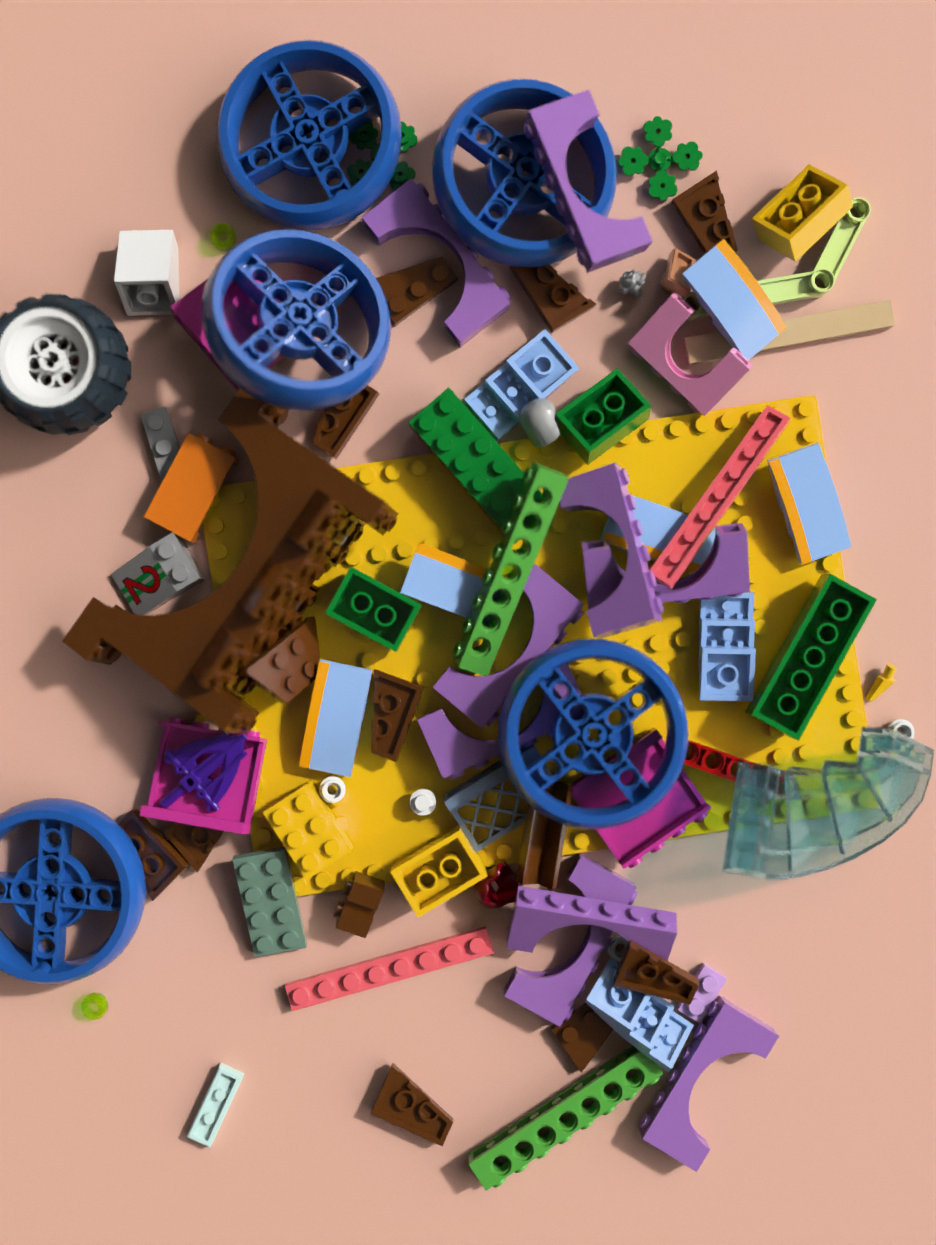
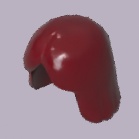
[474,862,521,909]

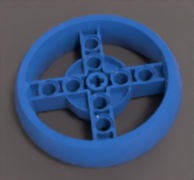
[216,40,402,230]
[432,79,617,268]
[201,230,391,411]
[498,638,688,829]
[0,798,146,984]

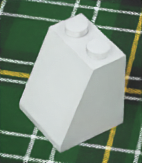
[114,229,180,316]

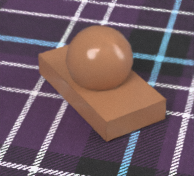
[660,248,696,298]

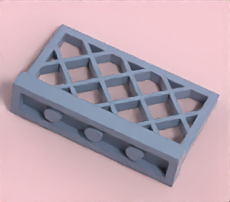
[443,744,552,852]

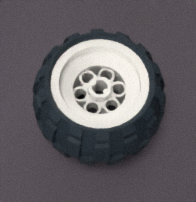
[0,294,132,435]

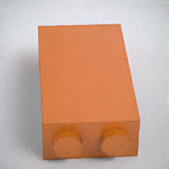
[144,432,240,543]

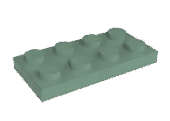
[232,847,307,957]

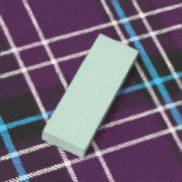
[187,1063,245,1148]

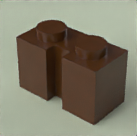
[333,871,385,938]

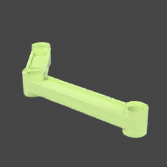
[682,197,871,321]

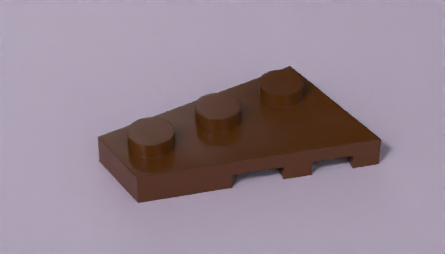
[376,256,458,326]
[510,265,596,333]
[313,385,380,459]
[371,669,424,762]
[164,822,224,873]

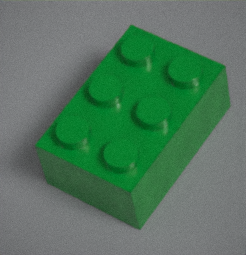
[555,368,652,465]
[325,566,423,652]

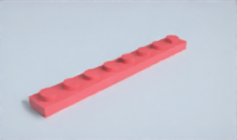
[649,405,790,589]
[285,926,494,1011]

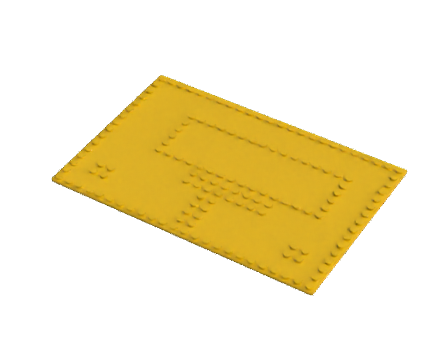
[203,395,879,897]

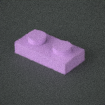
[676,963,727,1023]

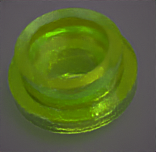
[210,223,237,250]
[81,992,108,1020]

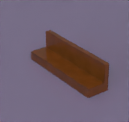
[515,780,573,890]

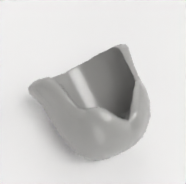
[520,398,560,447]

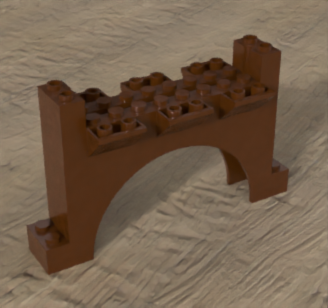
[62,388,398,734]

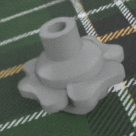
[617,269,647,298]

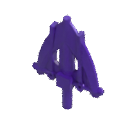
[160,732,247,812]

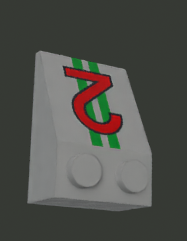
[111,533,206,615]

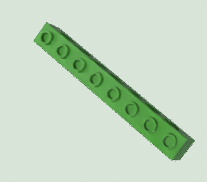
[452,462,569,676]
[468,1045,663,1191]

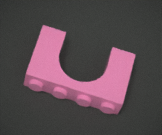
[628,292,753,416]

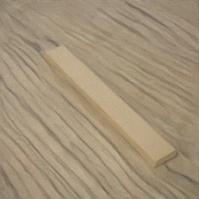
[684,299,895,365]

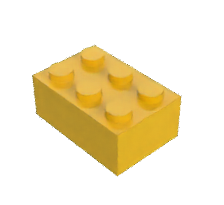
[752,164,853,262]
[263,780,353,880]
[390,825,487,918]

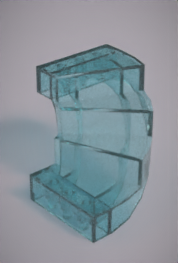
[722,727,934,880]

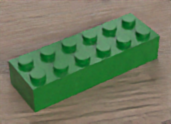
[408,387,542,545]
[745,573,877,741]

